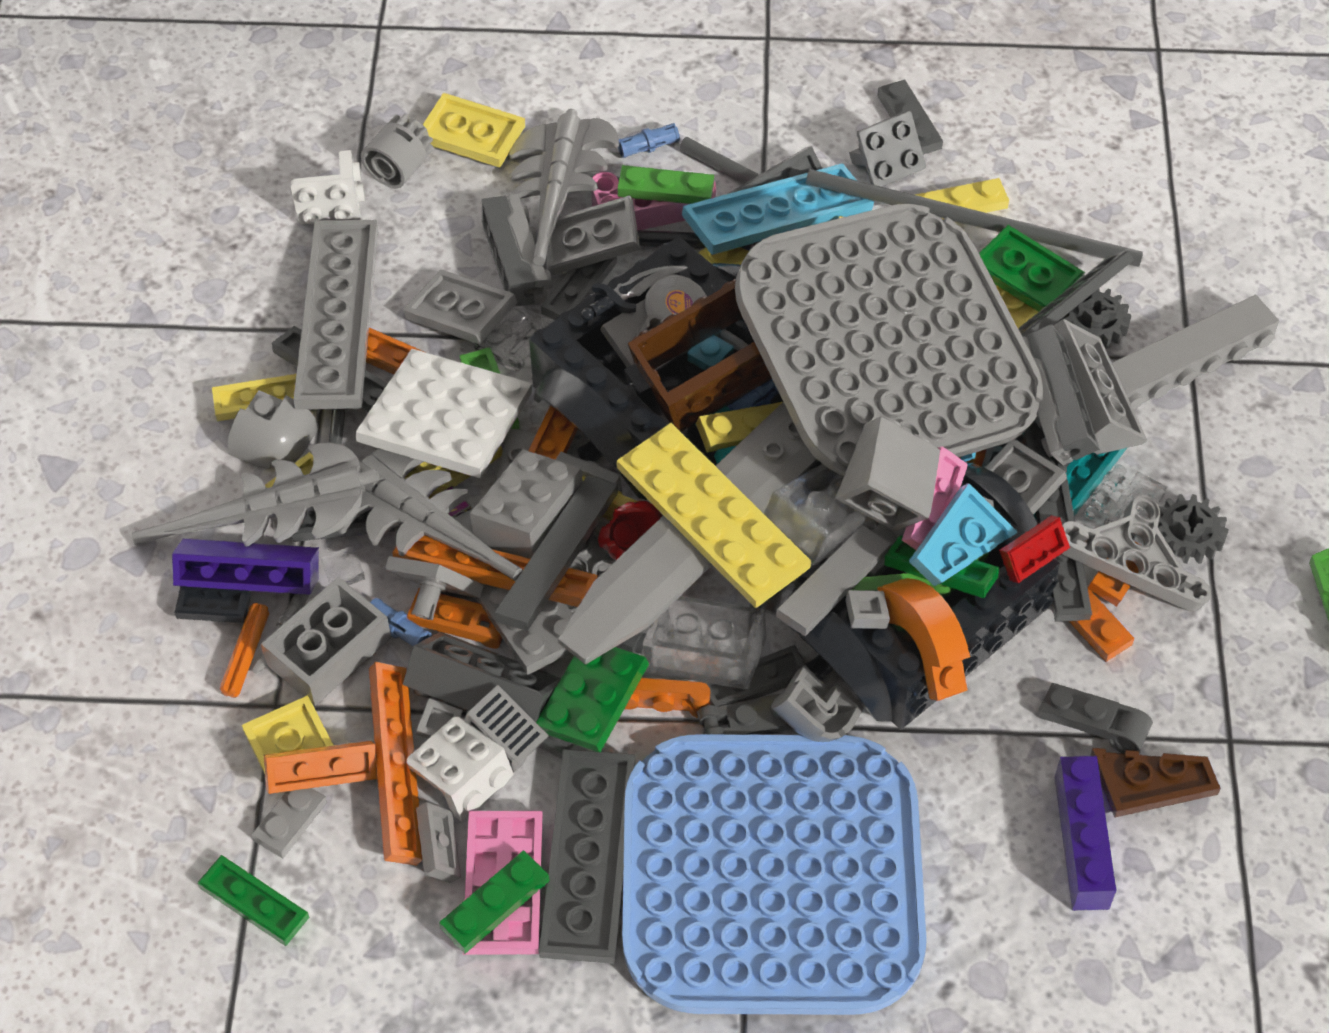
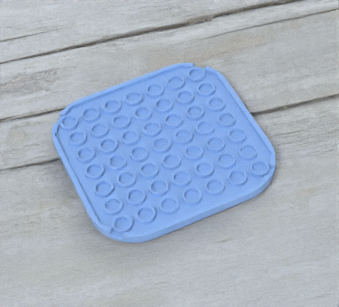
[622,734,926,1015]

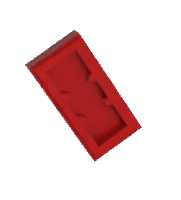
[999,515,1070,583]

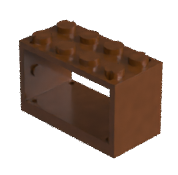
[628,279,772,432]

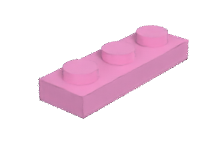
[902,446,968,550]

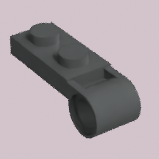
[1039,683,1153,754]

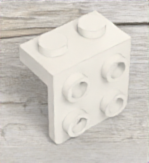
[291,150,365,224]
[407,717,514,822]

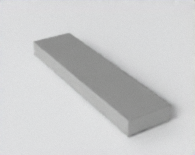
[776,525,892,636]

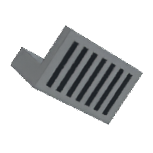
[463,685,549,773]

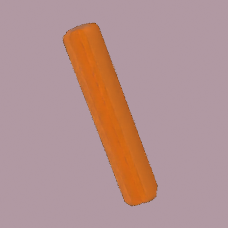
[220,603,269,698]

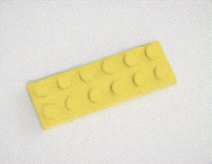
[617,423,811,608]

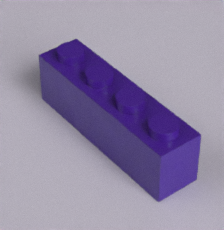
[172,539,319,595]
[1054,756,1117,911]

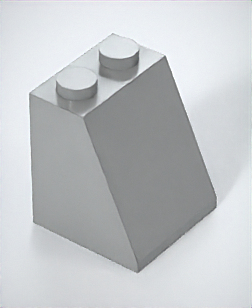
[835,416,940,531]

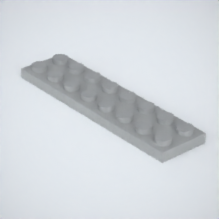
[293,220,378,409]

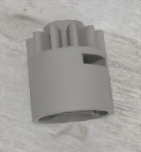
[361,114,434,189]

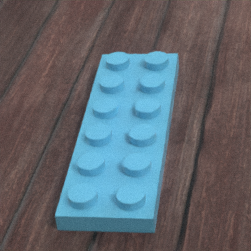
[682,163,874,255]

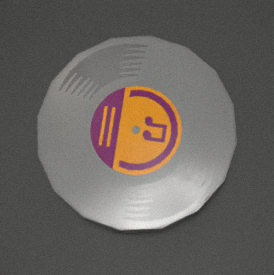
[644,275,707,324]

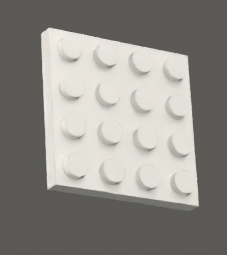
[356,349,532,478]

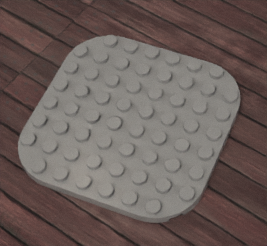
[735,204,1043,476]

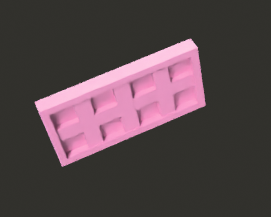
[463,811,543,955]

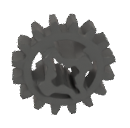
[1059,288,1131,349]
[1158,494,1229,564]

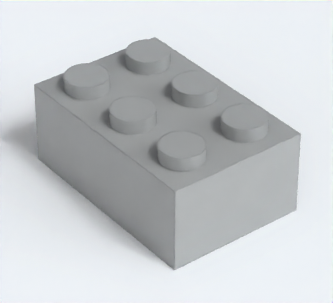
[470,449,583,559]
[261,576,391,706]

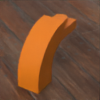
[877,578,970,701]

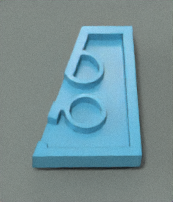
[909,483,1018,586]

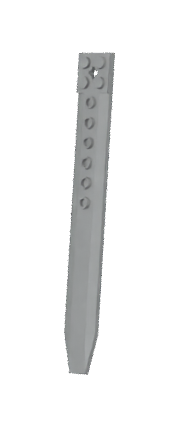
[558,402,819,664]

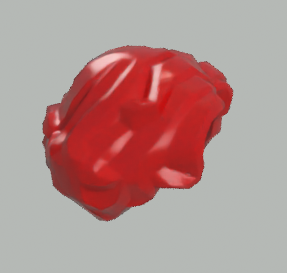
[598,501,663,560]

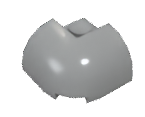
[228,390,319,469]
[771,665,865,742]

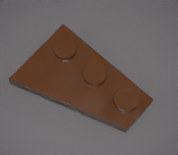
[1090,748,1221,818]

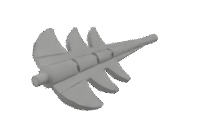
[509,109,619,266]
[132,442,379,546]
[338,449,523,581]

